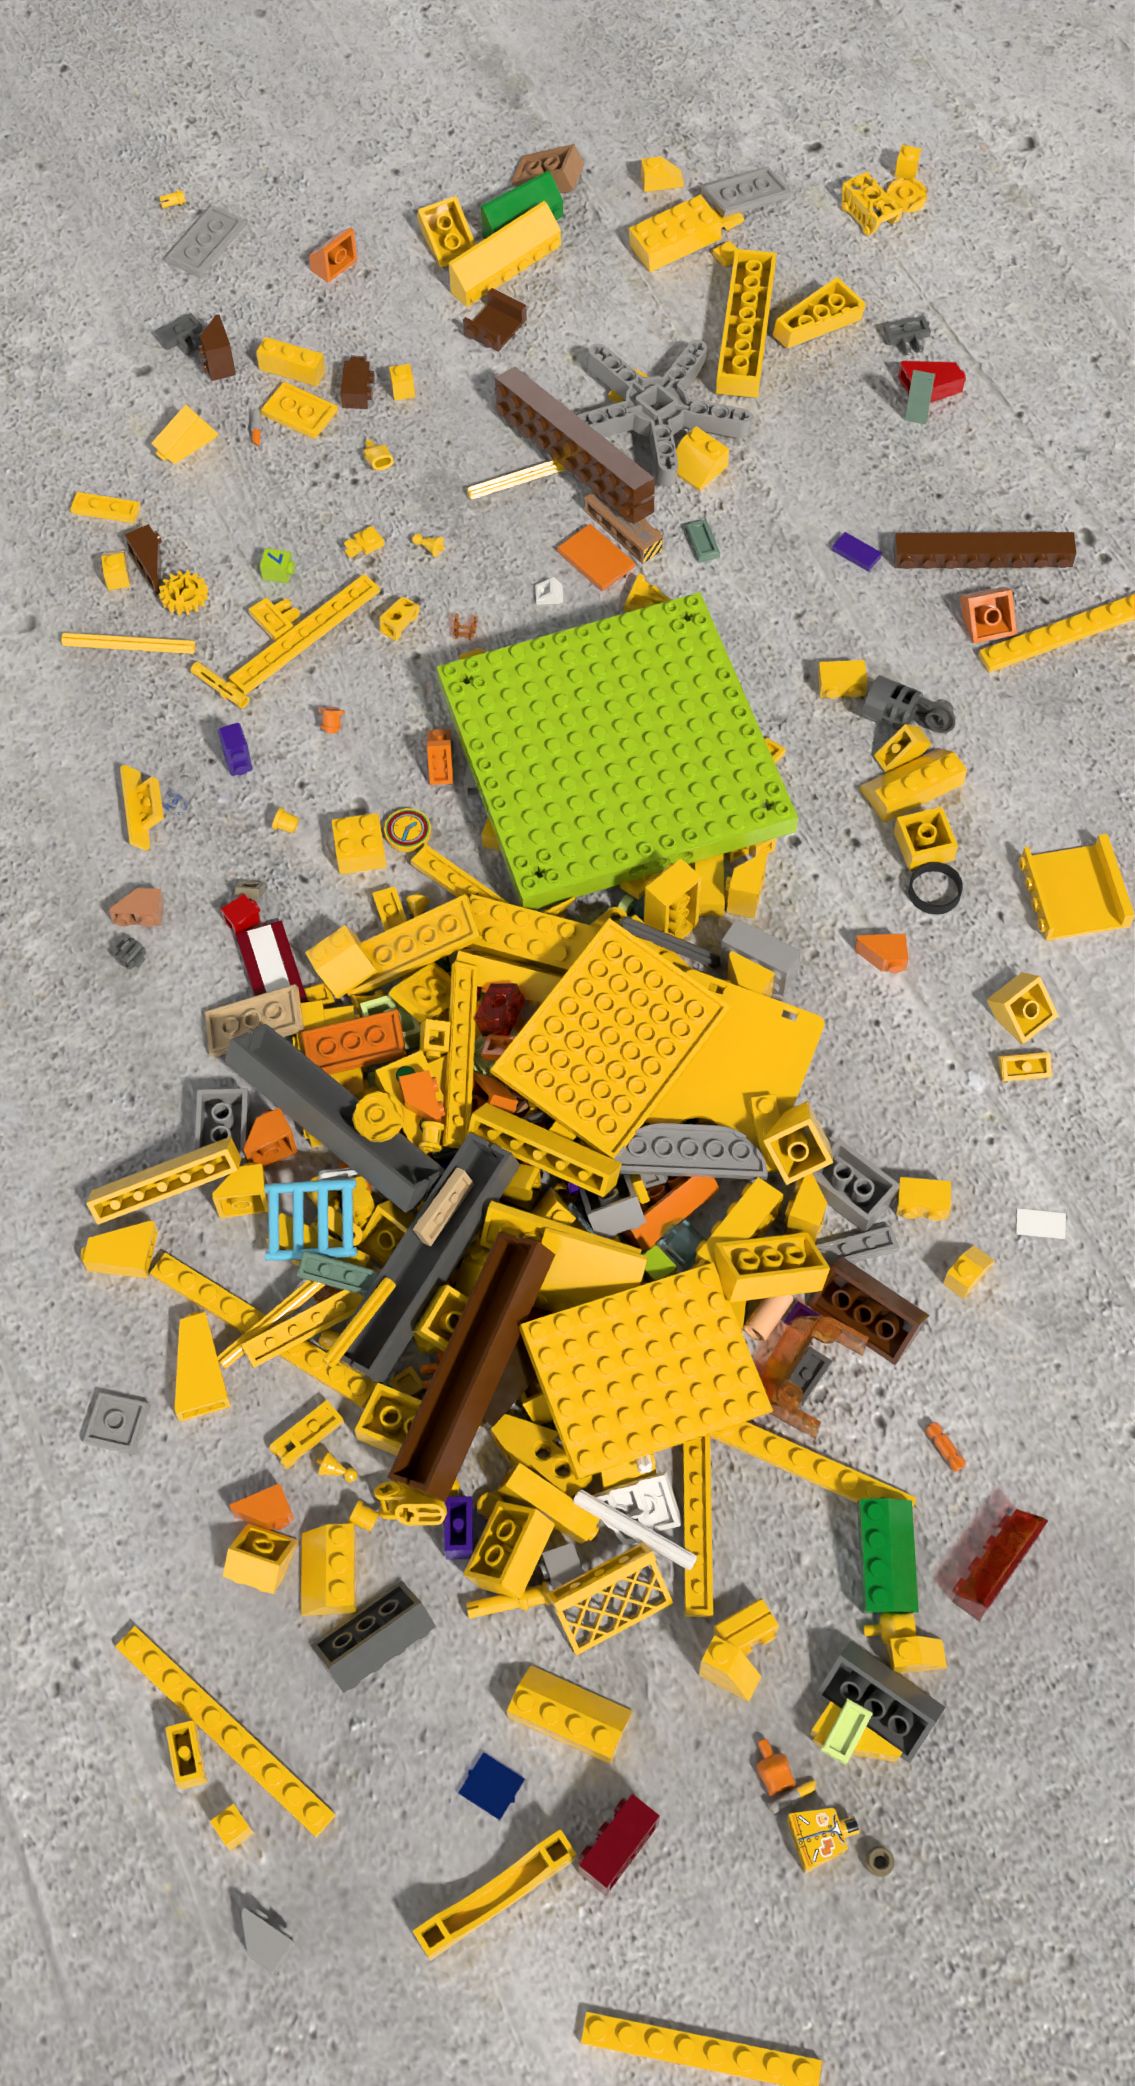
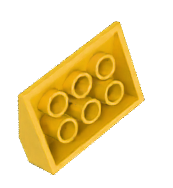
[533,1228,648,1313]

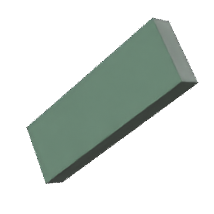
[905,370,935,425]
[296,1251,380,1296]

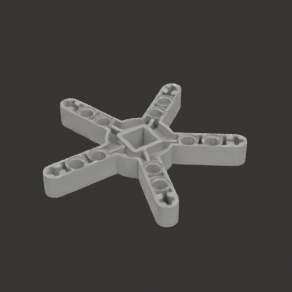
[577,340,752,487]

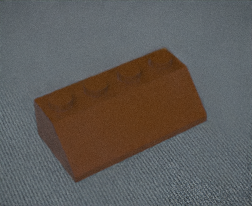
[808,1257,930,1365]

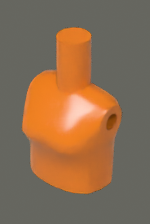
[756,1739,797,1796]

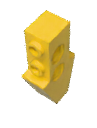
[491,1414,592,1499]

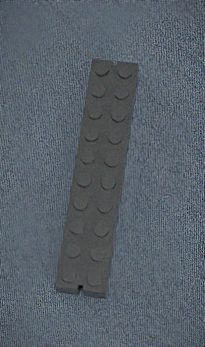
[224,1024,445,1213]
[338,1132,520,1384]

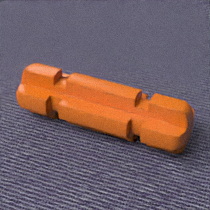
[925,1422,966,1472]

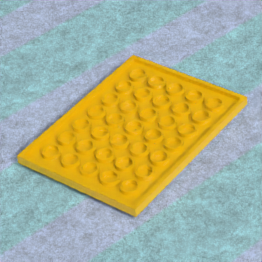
[490,918,731,1159]
[519,1262,773,1480]

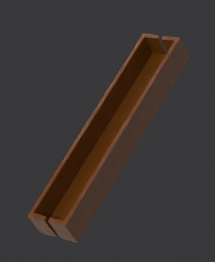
[494,367,655,524]
[387,1232,556,1502]

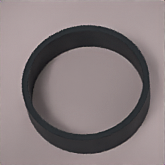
[908,862,963,915]

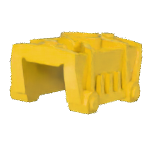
[841,172,902,236]

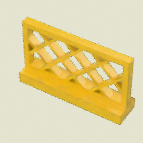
[546,1542,673,1656]

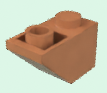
[109,888,164,927]

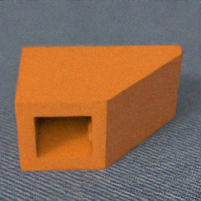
[399,1070,445,1123]

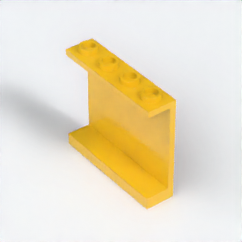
[1019,833,1135,941]

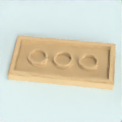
[204,984,304,1058]

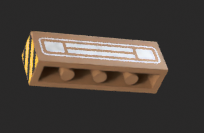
[584,492,663,564]

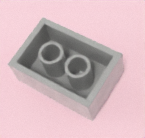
[720,919,801,997]
[194,1088,252,1166]
[812,1139,900,1232]
[579,1173,646,1239]

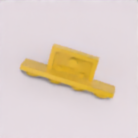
[120,764,164,851]

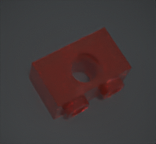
[474,983,525,1036]

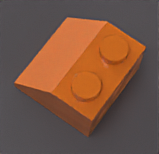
[309,227,357,283]
[960,587,1017,643]
[471,1072,519,1116]
[243,1108,298,1168]

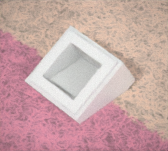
[535,577,563,605]

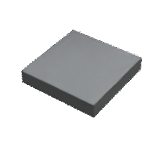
[82,1391,151,1455]

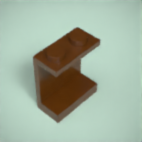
[463,288,527,352]

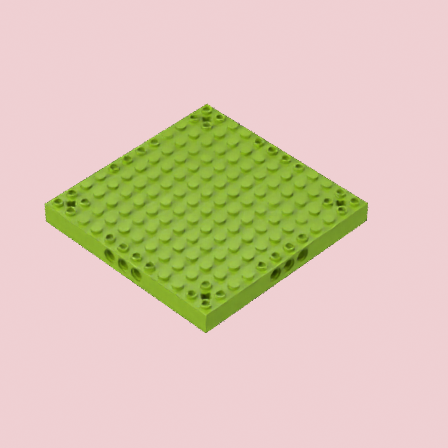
[436,592,798,910]

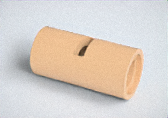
[743,1295,793,1342]

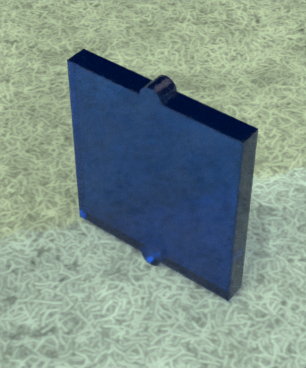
[458,1752,525,1821]

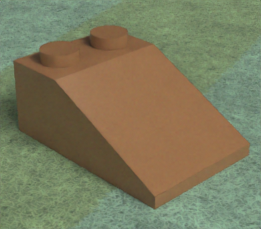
[511,144,585,193]

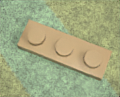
[413,1168,475,1246]

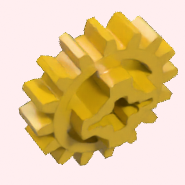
[159,570,208,616]

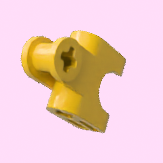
[374,1479,460,1525]

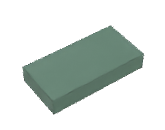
[685,519,720,563]

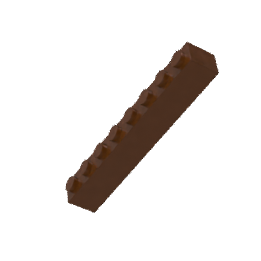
[893,532,1076,569]

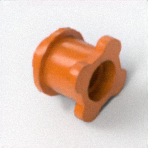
[318,707,345,734]

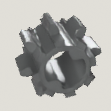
[114,938,147,970]

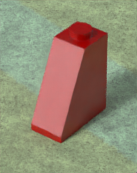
[898,361,966,403]

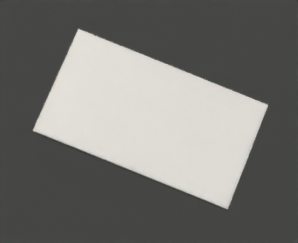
[1016,1208,1066,1239]

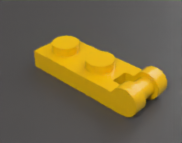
[269,1400,344,1469]

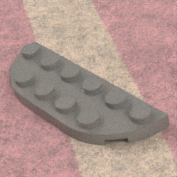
[614,1123,768,1180]

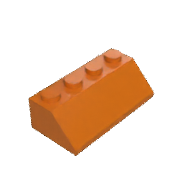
[620,1176,720,1252]

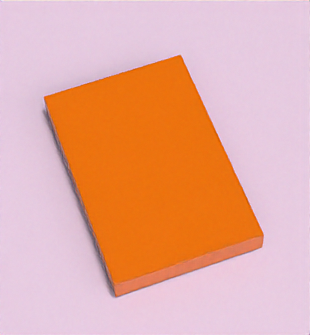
[557,524,635,591]

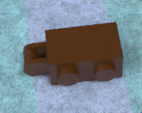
[340,355,375,409]

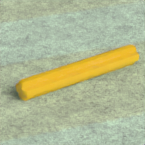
[323,1277,396,1367]

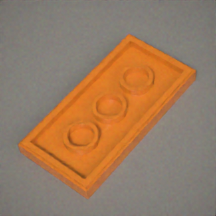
[301,1009,407,1075]

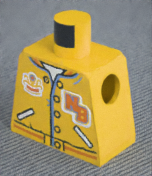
[787,1808,859,1874]

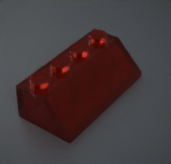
[952,1509,1048,1622]

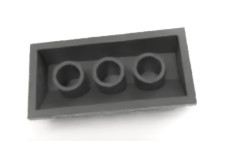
[310,1581,436,1693]
[815,1641,946,1763]

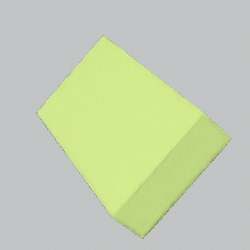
[821,1699,873,1765]

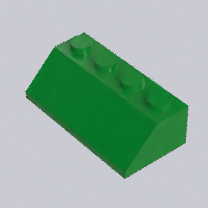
[481,170,563,239]
[857,1498,919,1614]

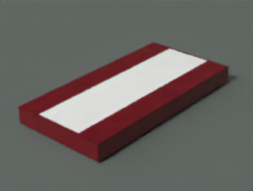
[236,920,308,1003]

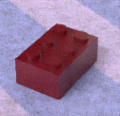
[578,1794,660,1896]

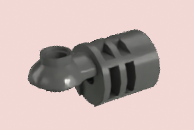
[862,675,955,733]

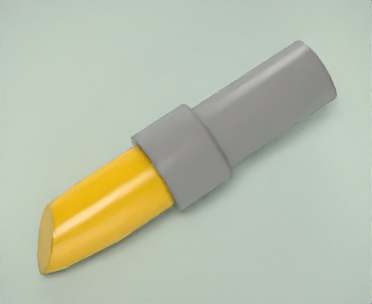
[768,1780,816,1814]

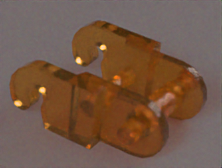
[453,613,478,641]

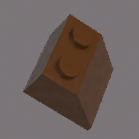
[198,314,236,381]

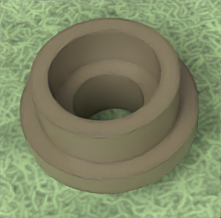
[865,1846,895,1877]

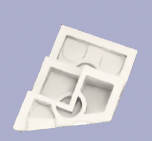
[592,1472,683,1545]

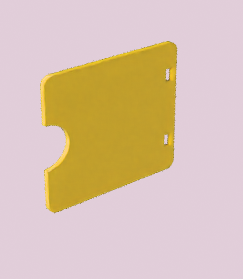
[644,970,825,1148]

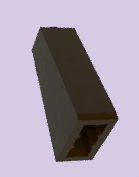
[479,1334,537,1428]

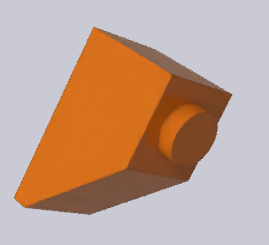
[855,933,909,973]
[229,1483,295,1530]

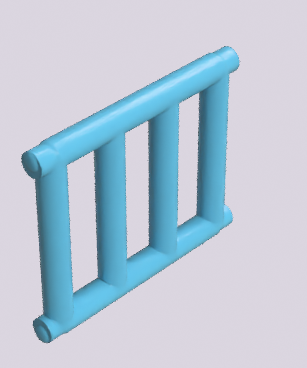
[264,1179,357,1261]

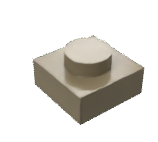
[235,880,265,901]

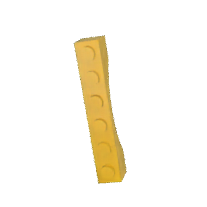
[413,1829,577,1961]

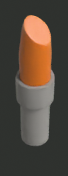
[251,410,262,446]

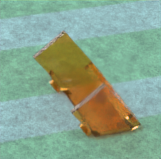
[759,1315,869,1439]

